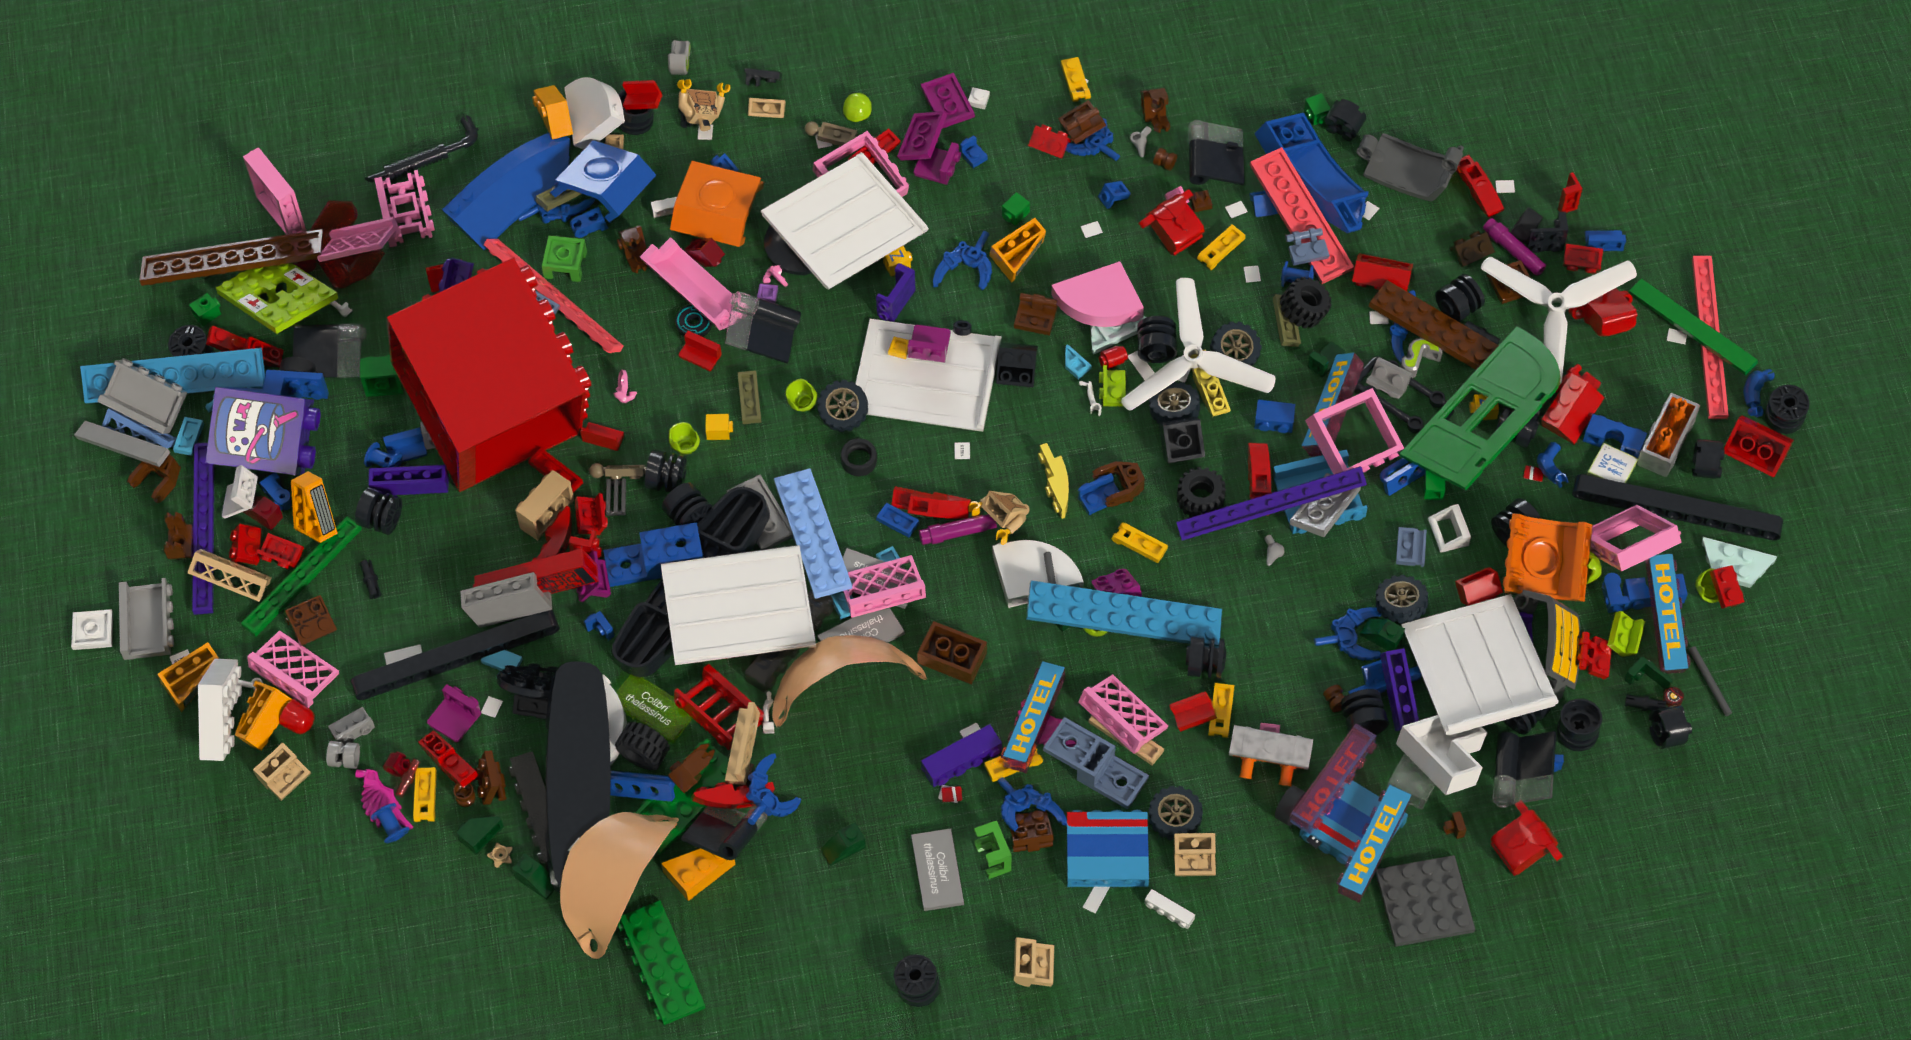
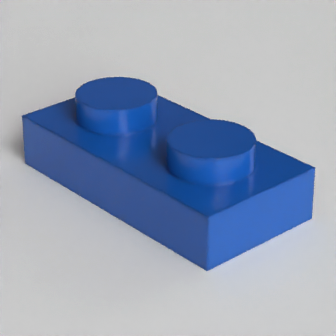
[876,503,919,538]

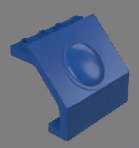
[550,140,656,222]

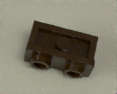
[1449,231,1495,267]

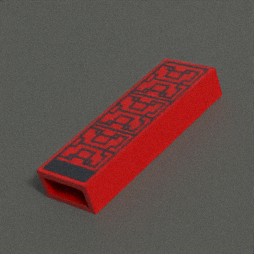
[473,548,599,594]

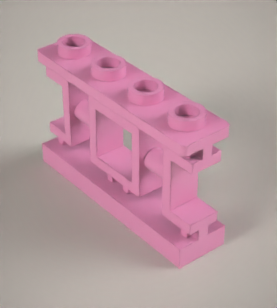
[374,170,435,247]

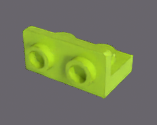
[1099,365,1126,406]
[1607,611,1645,657]

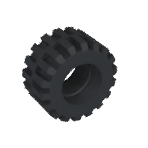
[1280,277,1332,328]
[1177,467,1226,517]
[615,722,670,771]

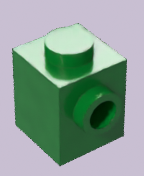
[1304,93,1331,126]
[1002,192,1030,226]
[189,293,221,326]
[1424,470,1445,500]

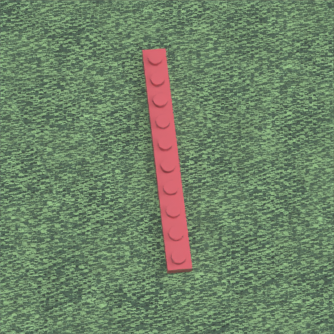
[484,239,624,353]
[1692,256,1729,419]

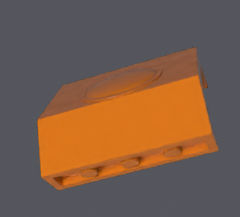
[670,161,764,247]
[1503,513,1592,602]

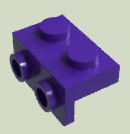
[439,258,474,292]

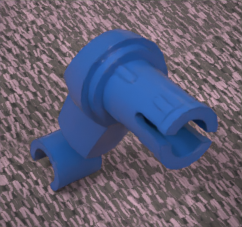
[1743,369,1775,417]
[1536,442,1569,488]

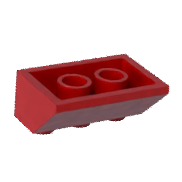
[1352,253,1413,291]
[1542,373,1605,445]
[1724,415,1794,477]

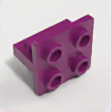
[576,551,611,602]

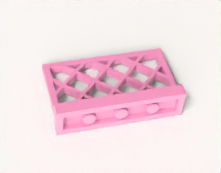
[317,217,401,262]
[843,555,926,618]
[247,630,339,708]
[1078,674,1168,754]

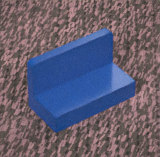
[1250,190,1279,217]
[1585,230,1626,251]
[383,427,427,462]

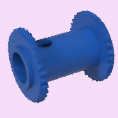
[1281,261,1314,287]
[364,442,402,468]
[371,803,410,843]

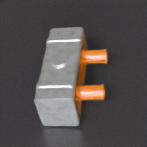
[1637,393,1700,477]
[1229,725,1313,787]

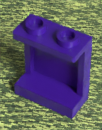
[876,263,915,322]

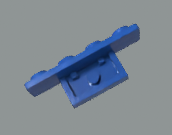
[1348,660,1422,694]

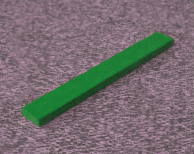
[1629,279,1758,376]
[241,516,362,637]

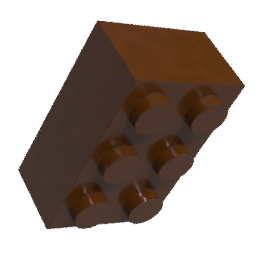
[917,621,987,685]

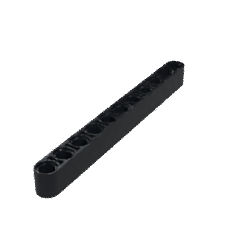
[1572,474,1783,540]
[350,610,560,700]

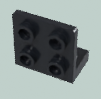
[1527,212,1568,253]

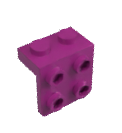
[914,142,961,185]
[908,325,951,363]
[1091,569,1142,597]
[427,684,481,742]

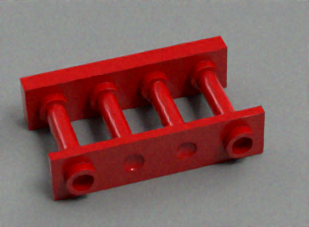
[674,664,764,750]

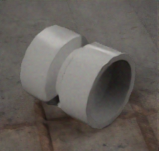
[326,741,360,769]

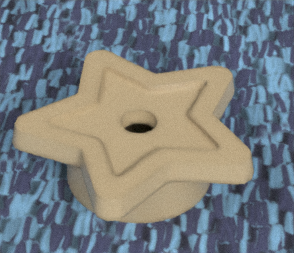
[487,843,512,868]

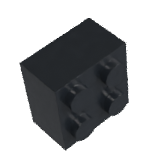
[1159,416,1205,463]

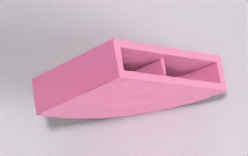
[1051,261,1144,327]

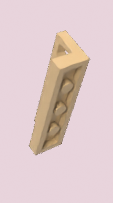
[188,549,272,602]
[725,702,760,785]

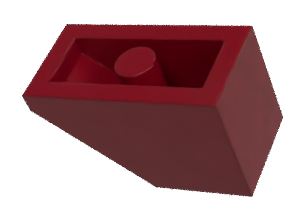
[683,238,725,267]
[243,496,283,531]

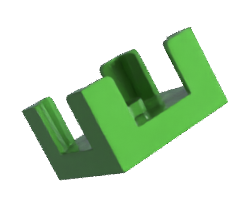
[542,236,587,282]
[974,820,1012,879]

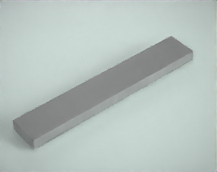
[74,421,170,467]

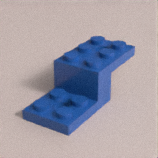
[225,370,329,400]
[604,522,703,587]

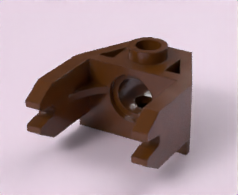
[1140,88,1170,133]
[617,225,648,273]
[127,455,181,503]
[1092,461,1145,507]
[164,512,193,560]
[668,743,715,793]

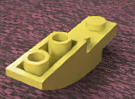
[1190,349,1231,417]
[1038,443,1069,519]

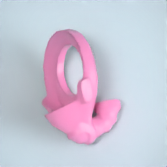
[763,265,788,287]
[613,370,637,403]

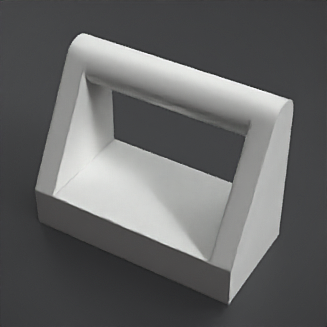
[1428,504,1471,552]

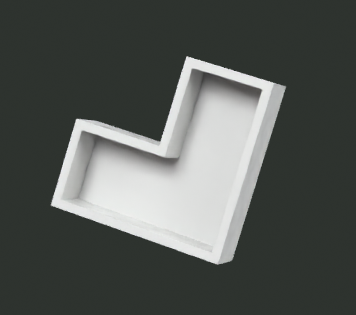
[198,659,242,761]
[1396,715,1487,795]

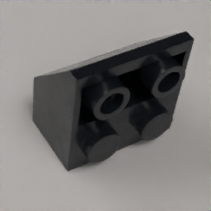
[996,342,1038,387]

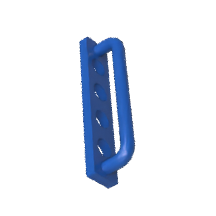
[1380,458,1426,496]
[610,771,675,802]

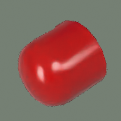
[279,699,315,734]

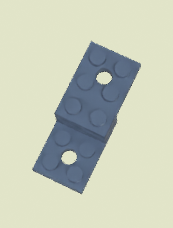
[1043,717,1149,809]

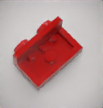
[1028,124,1072,159]
[1563,244,1603,274]
[575,493,608,535]
[229,524,261,565]
[569,530,602,559]
[256,533,304,569]
[1710,565,1745,609]

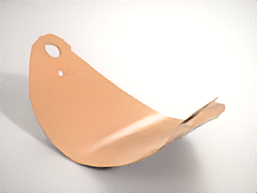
[772,635,927,727]
[560,812,679,959]

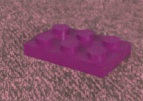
[921,73,975,129]
[897,111,947,161]

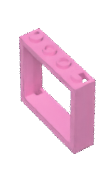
[813,131,909,197]
[243,147,307,235]
[1305,388,1404,474]
[1590,505,1682,571]

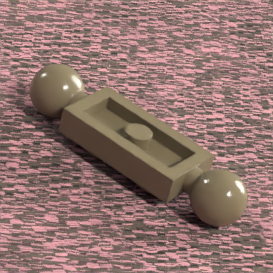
[805,121,864,149]
[589,463,646,479]

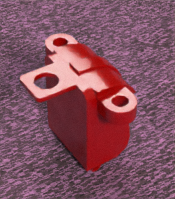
[1138,189,1205,256]
[1569,288,1638,337]
[1490,800,1564,876]

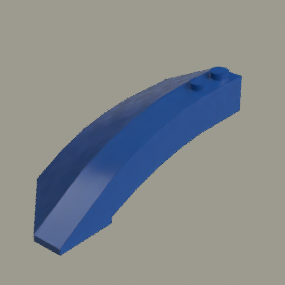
[1254,112,1369,233]
[442,133,571,250]

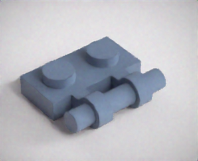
[1285,228,1330,266]

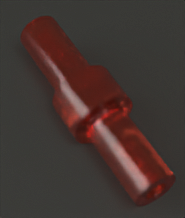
[395,758,420,797]

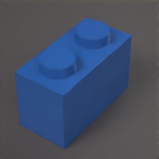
[1254,400,1295,433]

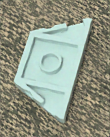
[1090,315,1146,355]
[1702,537,1777,588]

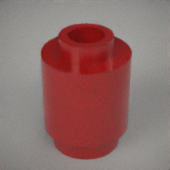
[1099,346,1128,369]

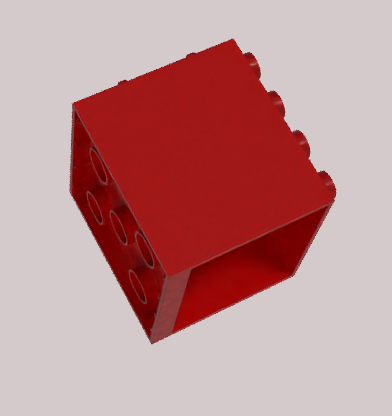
[387,258,592,492]

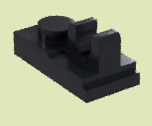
[744,68,782,87]

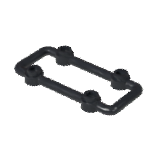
[1352,356,1454,433]

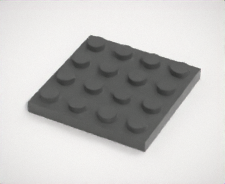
[1375,855,1475,947]

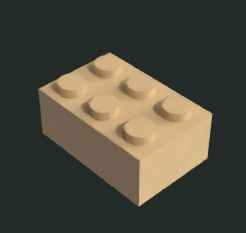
[515,470,574,541]

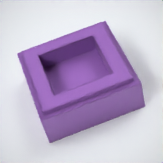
[757,283,778,303]

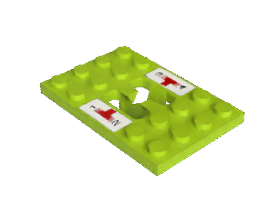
[216,263,338,334]

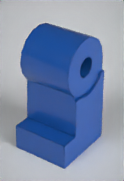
[570,207,608,238]
[260,472,292,511]
[1602,573,1630,613]

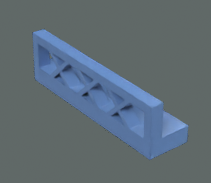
[102,408,177,449]

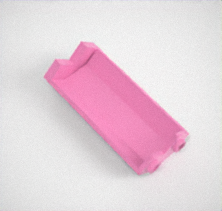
[640,237,750,330]

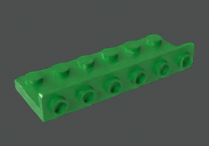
[632,739,729,856]
[618,900,706,1025]

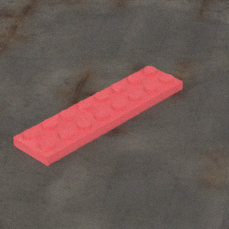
[1250,147,1354,285]

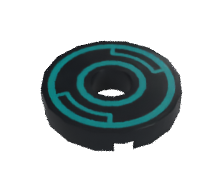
[675,305,712,336]

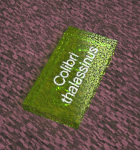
[616,674,693,743]

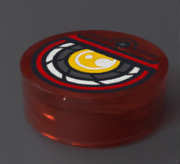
[1663,687,1684,706]

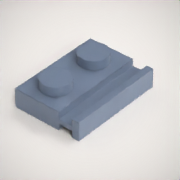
[1396,527,1427,567]

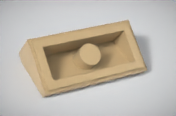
[748,98,786,118]

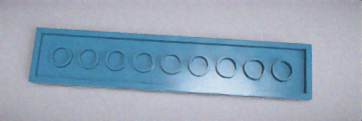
[80,348,265,403]
[1026,581,1222,647]

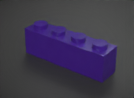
[369,465,449,495]
[1380,648,1419,732]
[921,724,1002,787]

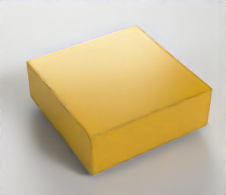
[888,336,909,359]

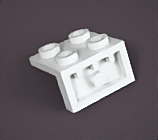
[222,465,258,518]

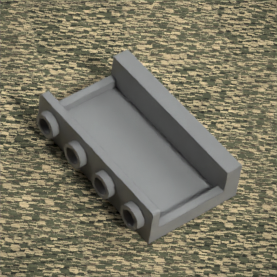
[97,358,187,434]
[460,572,552,628]
[119,578,174,660]

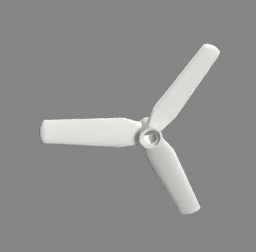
[1481,257,1637,385]
[1121,278,1275,410]

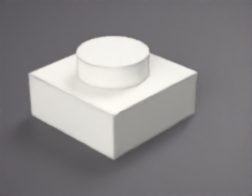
[968,87,990,109]

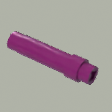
[1483,218,1546,276]
[919,514,997,545]

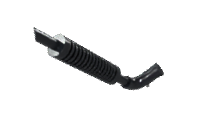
[365,115,479,182]

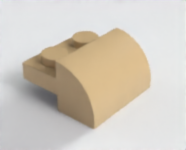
[253,743,311,801]
[1174,833,1216,876]
[1014,937,1054,987]

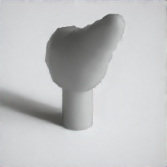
[1130,126,1151,157]
[1264,535,1285,566]

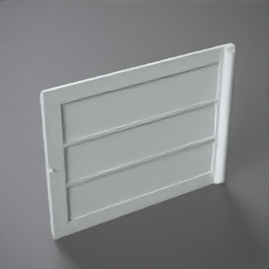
[761,152,929,290]
[850,319,1002,432]
[661,545,816,665]
[1401,594,1558,735]

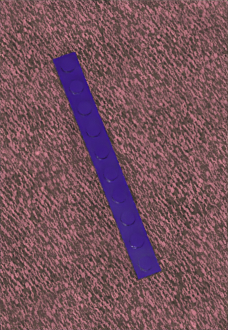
[192,443,215,615]
[1176,466,1367,540]

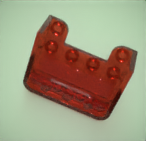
[309,201,385,288]

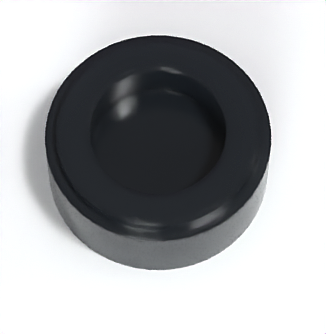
[953,320,972,336]

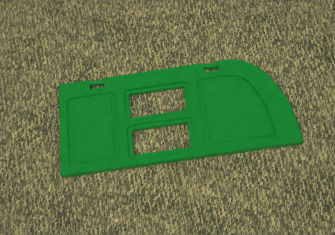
[1400,326,1561,490]

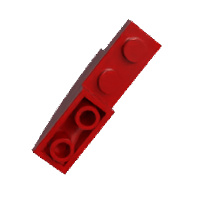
[1456,155,1504,217]
[206,326,284,367]
[1248,443,1271,499]
[891,486,971,519]
[532,506,572,561]
[418,730,479,788]
[691,782,775,809]

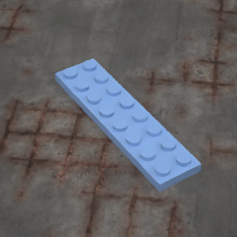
[774,468,852,599]

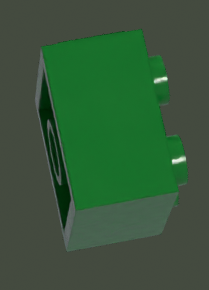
[360,355,404,397]

